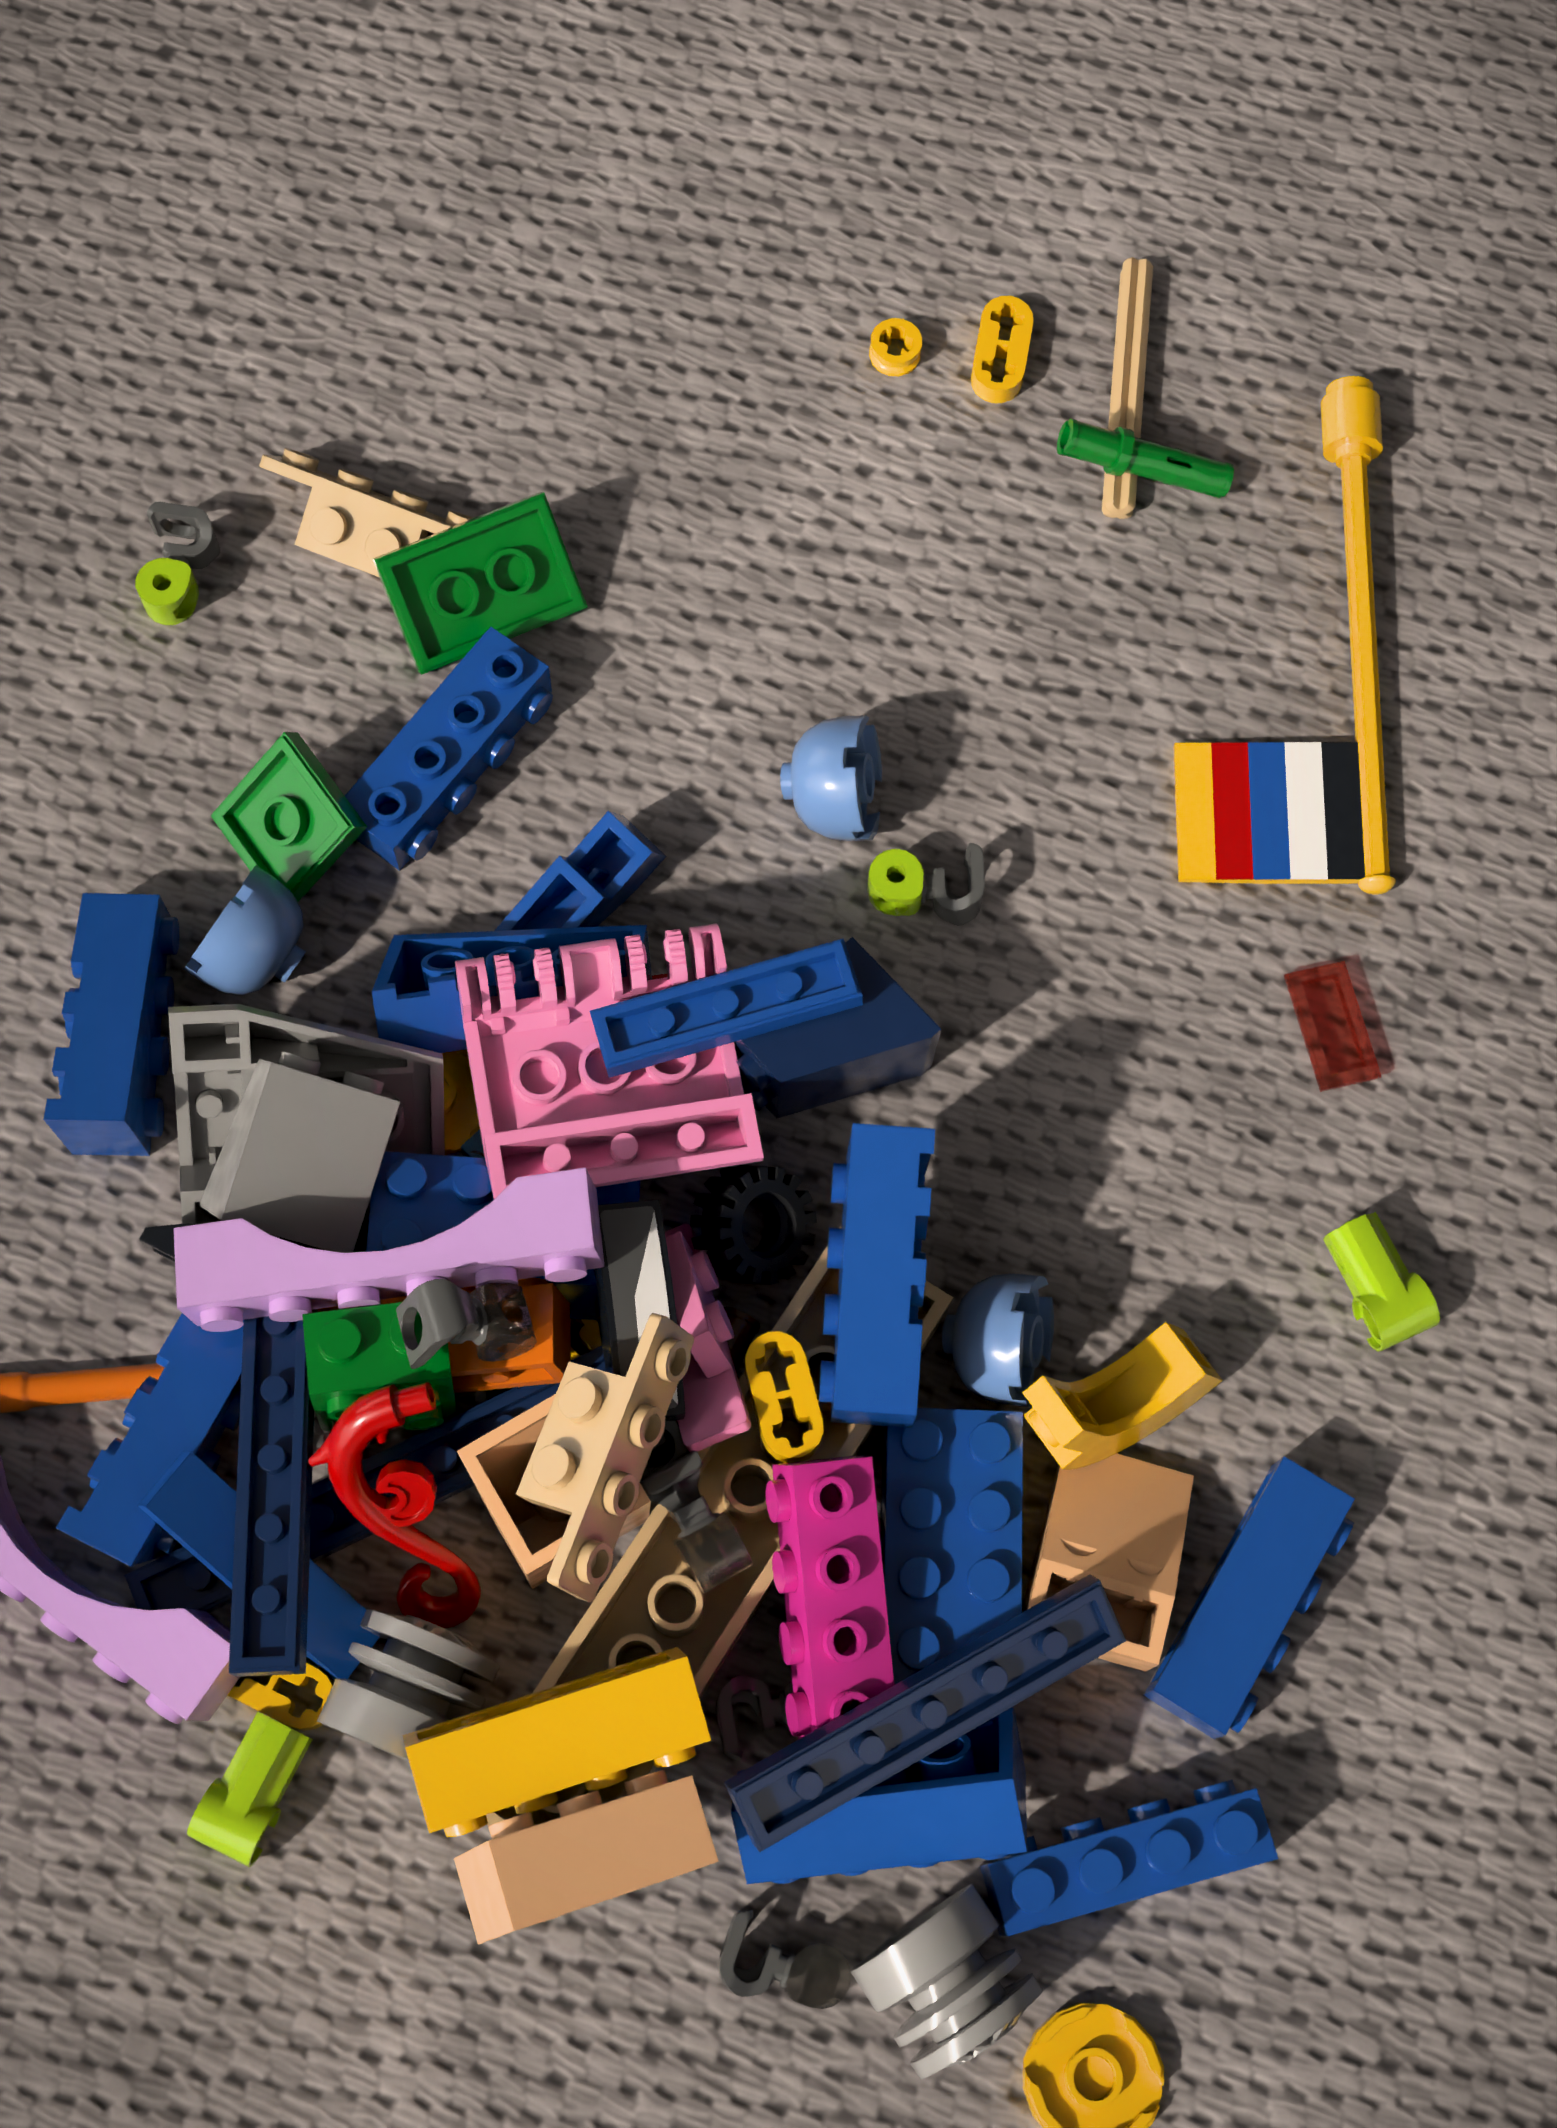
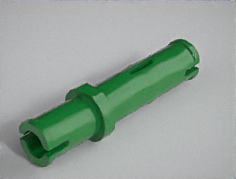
[1057,418,1234,499]

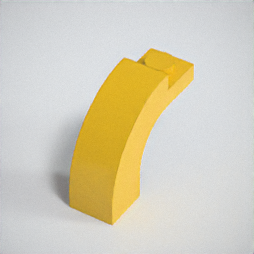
[1022,1322,1223,1470]

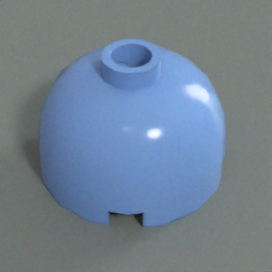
[780,715,882,841]
[184,865,306,995]
[942,1274,1054,1407]

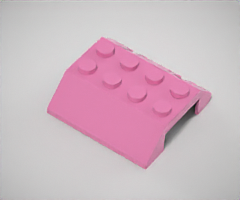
[455,923,764,1199]

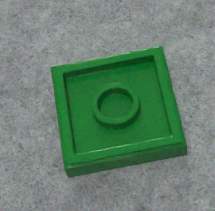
[210,732,367,902]

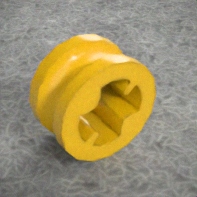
[869,318,922,377]

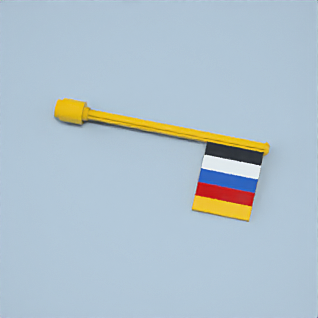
[1173,376,1396,895]

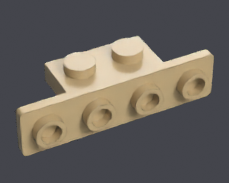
[259,448,473,577]
[516,1313,694,1602]

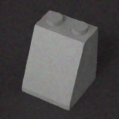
[200,1051,400,1253]

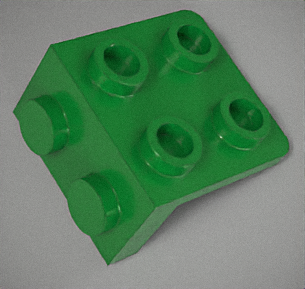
[302,1302,457,1431]

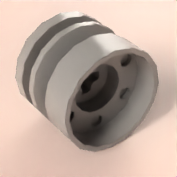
[317,1609,500,1761]
[851,1884,1043,2079]

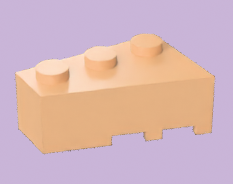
[454,1770,719,1944]

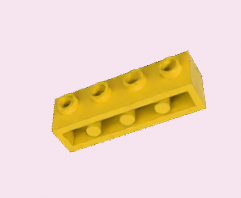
[402,1647,711,1837]

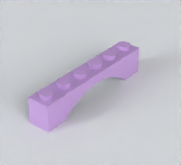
[174,1167,604,1332]
[0,1455,240,1724]

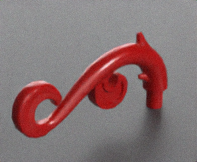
[308,1382,481,1629]

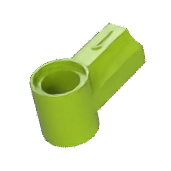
[1323,1212,1440,1352]
[187,1712,313,1868]

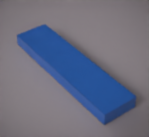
[590,938,863,1078]
[137,1451,380,1681]

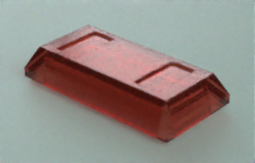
[1284,961,1382,1092]

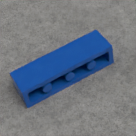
[1143,1456,1355,1739]

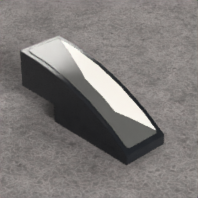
[593,1199,685,1422]

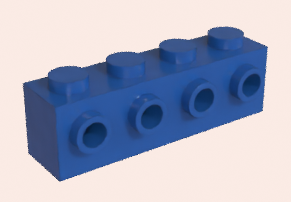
[345,626,553,871]
[980,1779,1279,1936]

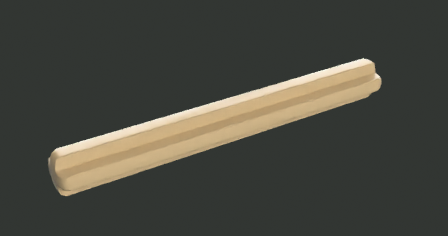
[1102,257,1153,519]

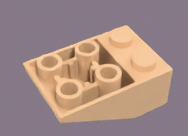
[1022,1453,1194,1672]

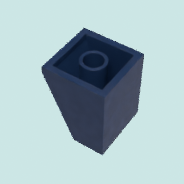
[735,937,942,1119]

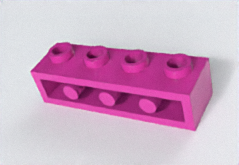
[766,1456,894,1739]

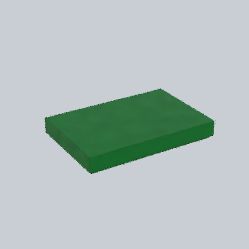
[372,492,588,675]

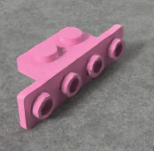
[665,1224,751,1452]

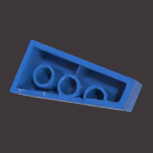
[43,893,180,1156]
[372,925,652,1053]
[819,1123,935,1428]
[56,1313,244,1567]
[731,1706,1027,1884]

